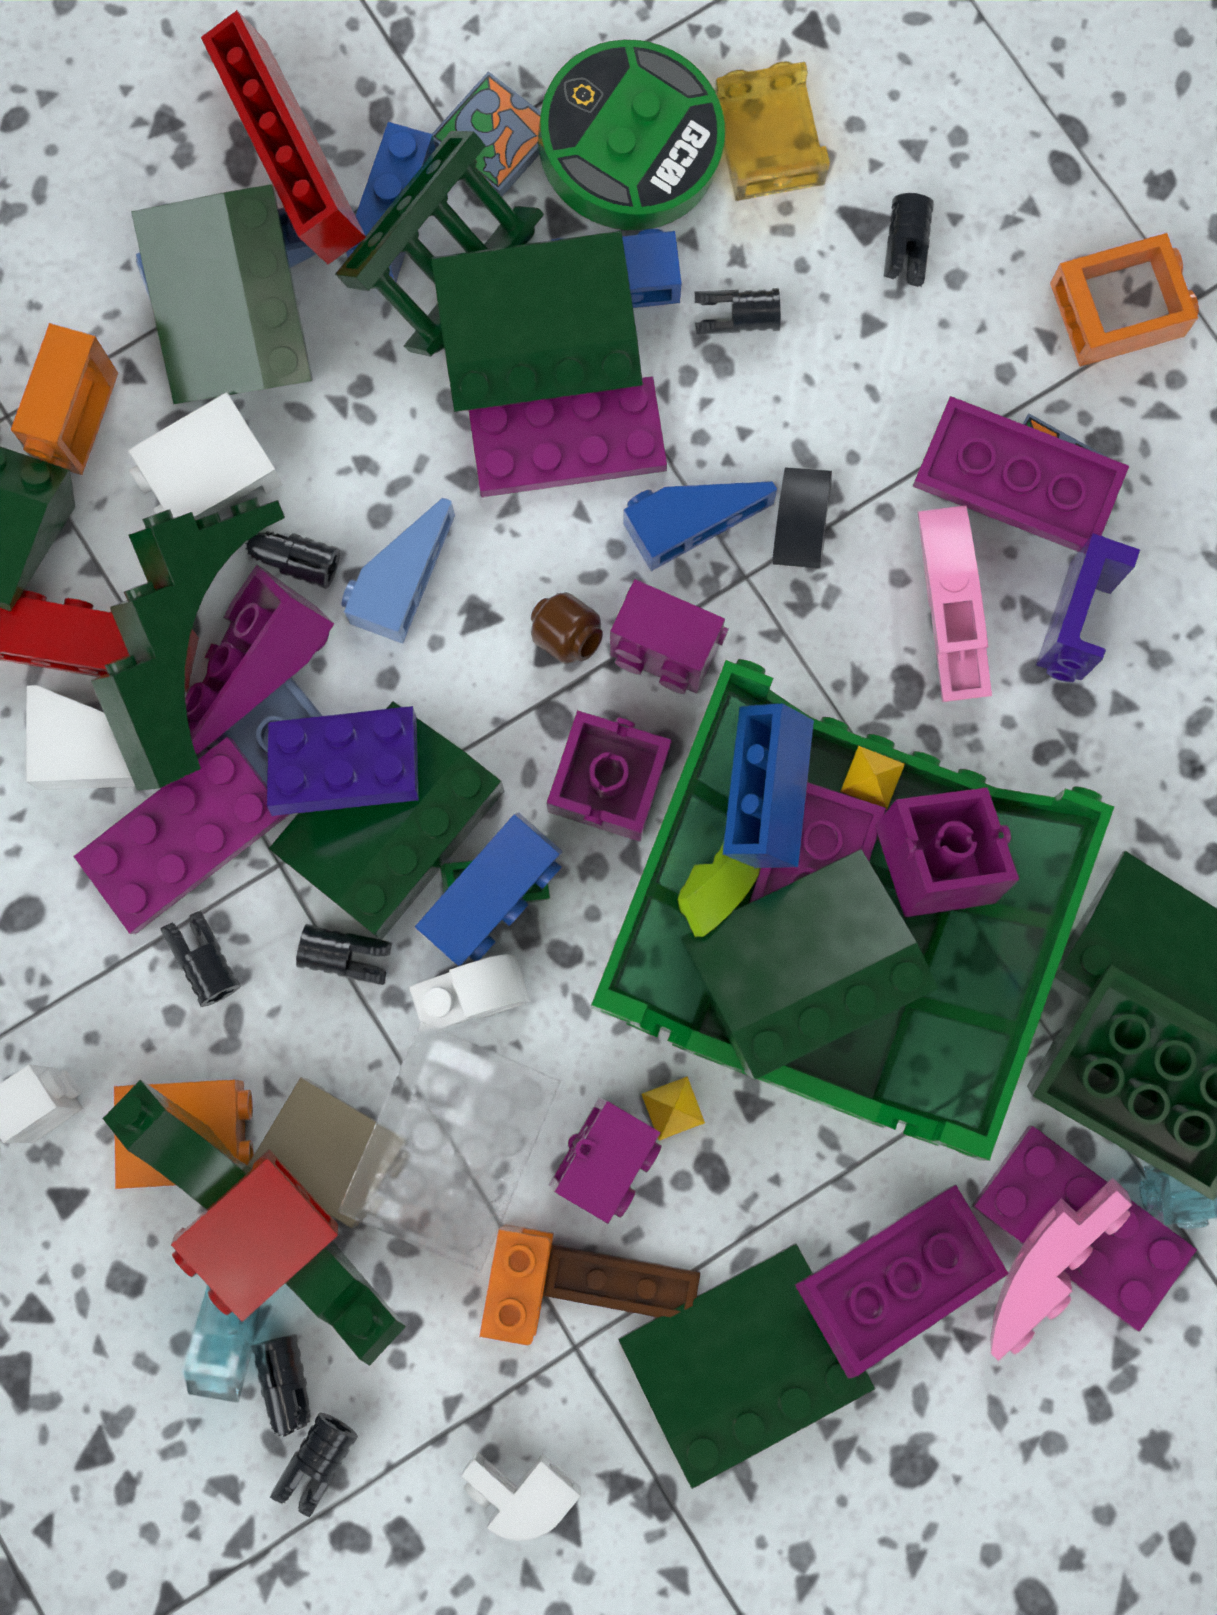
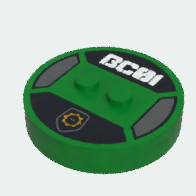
[538,39,725,231]

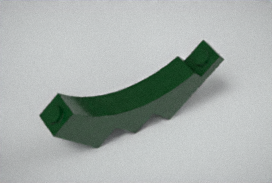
[102,1079,406,1366]

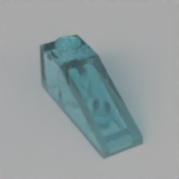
[183,1285,261,1403]

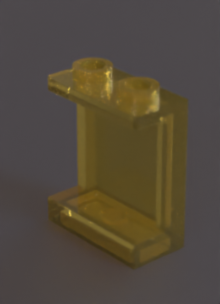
[715,61,830,201]

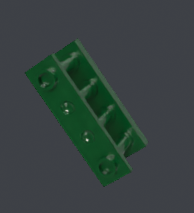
[335,131,544,357]

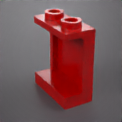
[171,1149,338,1322]

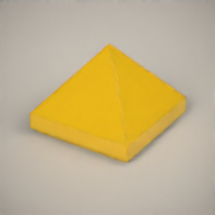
[840,746,905,810]
[641,1076,705,1141]

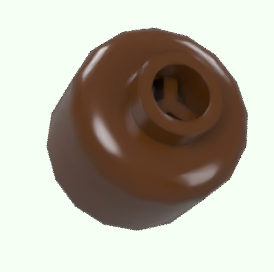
[531,592,603,664]

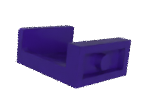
[1036,533,1140,682]

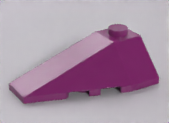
[185,564,334,755]

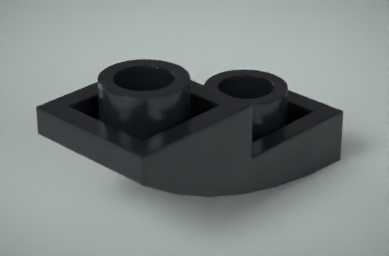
[773,467,832,568]

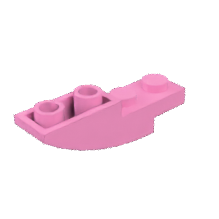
[917,505,992,702]
[990,1178,1132,1361]

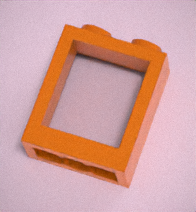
[1050,233,1199,367]
[11,323,118,475]

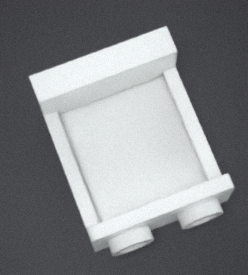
[128,392,283,520]

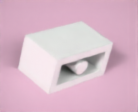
[0,1064,83,1143]

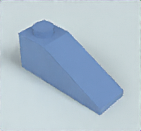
[341,498,455,644]

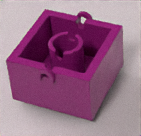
[610,579,729,694]
[546,710,671,842]
[875,788,1019,917]
[548,1098,662,1224]

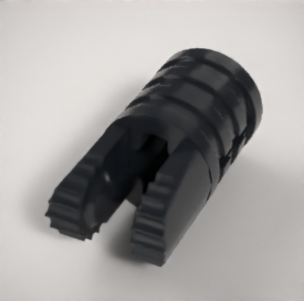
[884,193,934,287]
[694,288,781,335]
[245,531,340,589]
[160,910,241,1007]
[296,924,392,985]
[251,1334,311,1437]
[270,1412,358,1518]

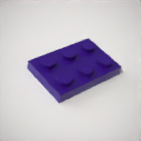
[267,706,419,816]

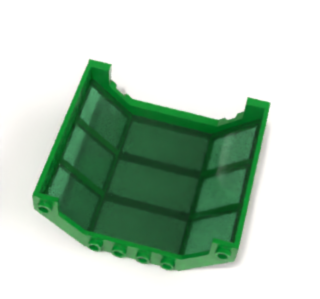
[591,659,1114,1161]

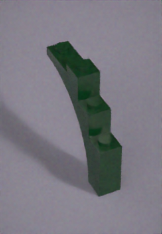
[91,497,285,791]

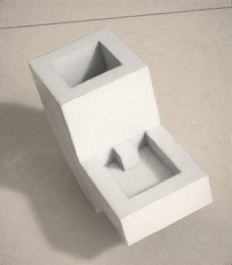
[409,954,531,1034]
[461,1452,581,1541]

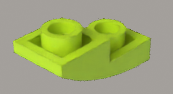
[678,841,761,937]

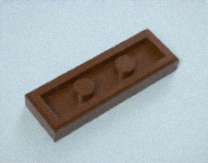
[543,1244,701,1318]

